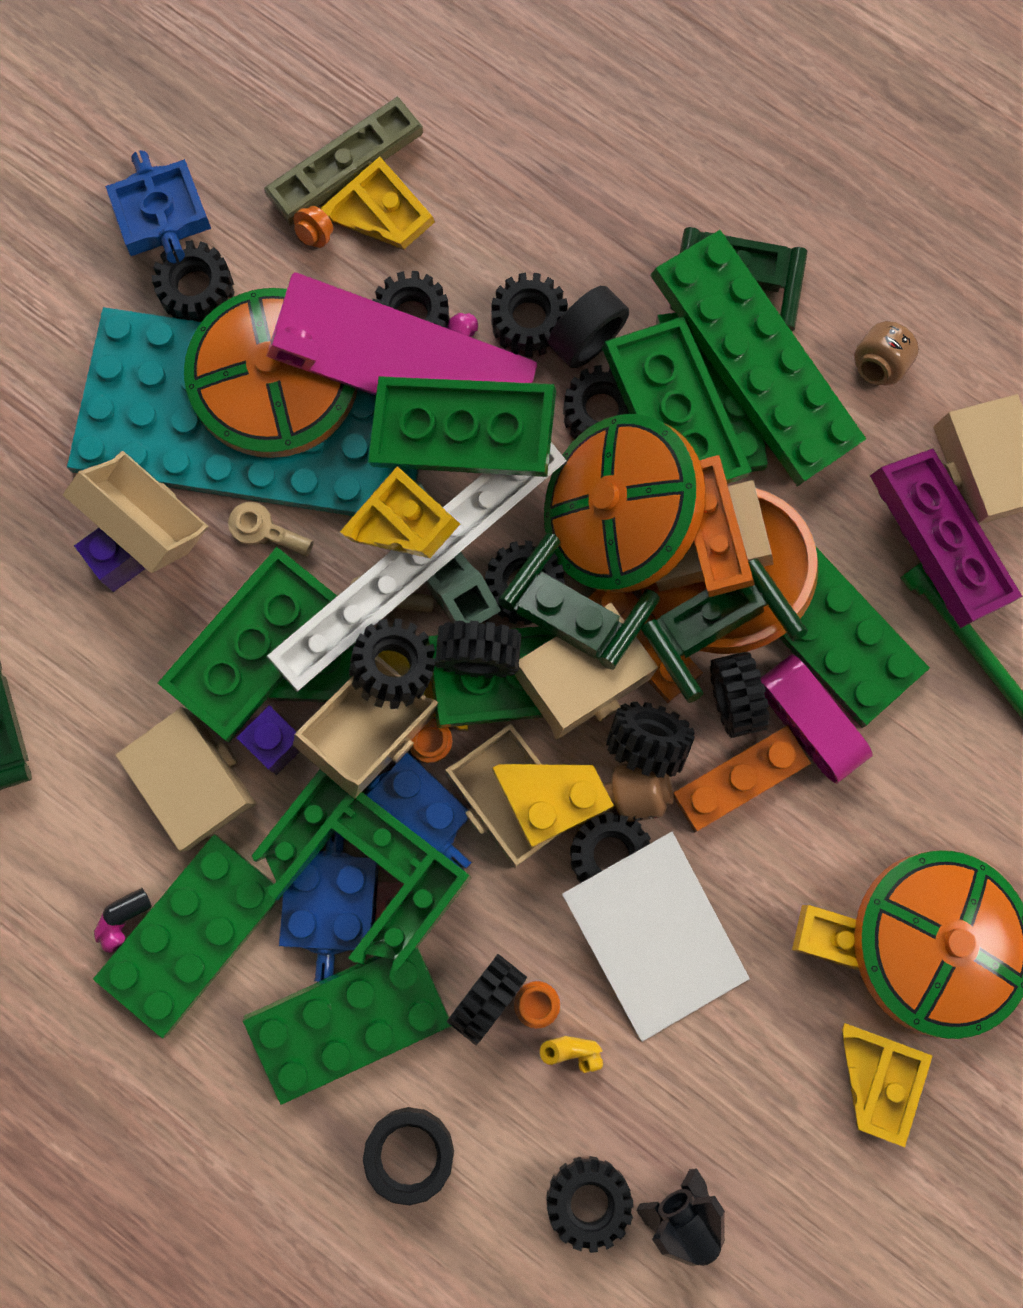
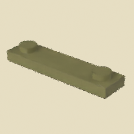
[264,96,423,225]

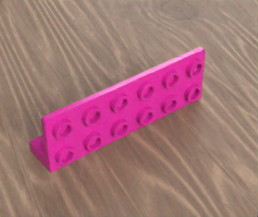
[266,272,537,395]

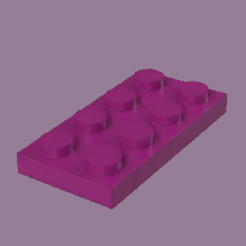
[870,448,1023,628]

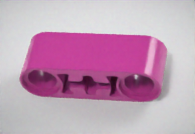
[760,654,873,784]

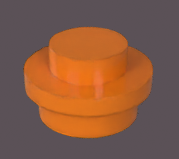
[293,206,333,248]
[410,718,453,763]
[514,981,560,1029]

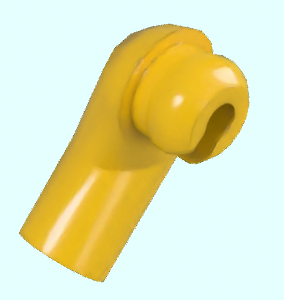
[539,1036,604,1073]

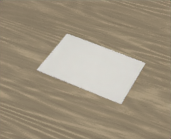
[562,832,750,1042]

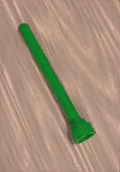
[900,562,1023,720]

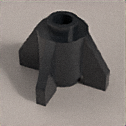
[636,1168,725,1266]

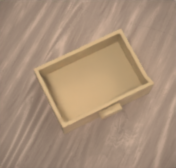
[933,394,1023,525]
[63,451,209,573]
[656,480,773,592]
[514,603,658,740]
[293,655,438,799]
[115,707,257,852]
[445,723,562,869]

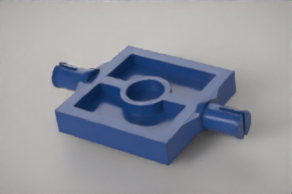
[105,150,211,263]
[365,753,472,871]
[279,832,379,982]

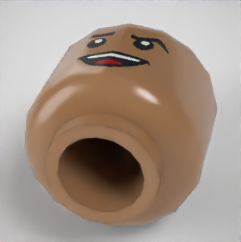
[854,321,919,386]
[604,763,673,823]

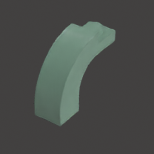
[416,481,501,624]

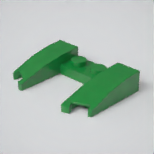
[252,769,472,971]

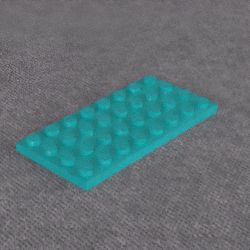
[67,307,419,516]

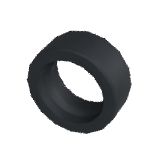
[548,286,629,368]
[363,1107,454,1206]

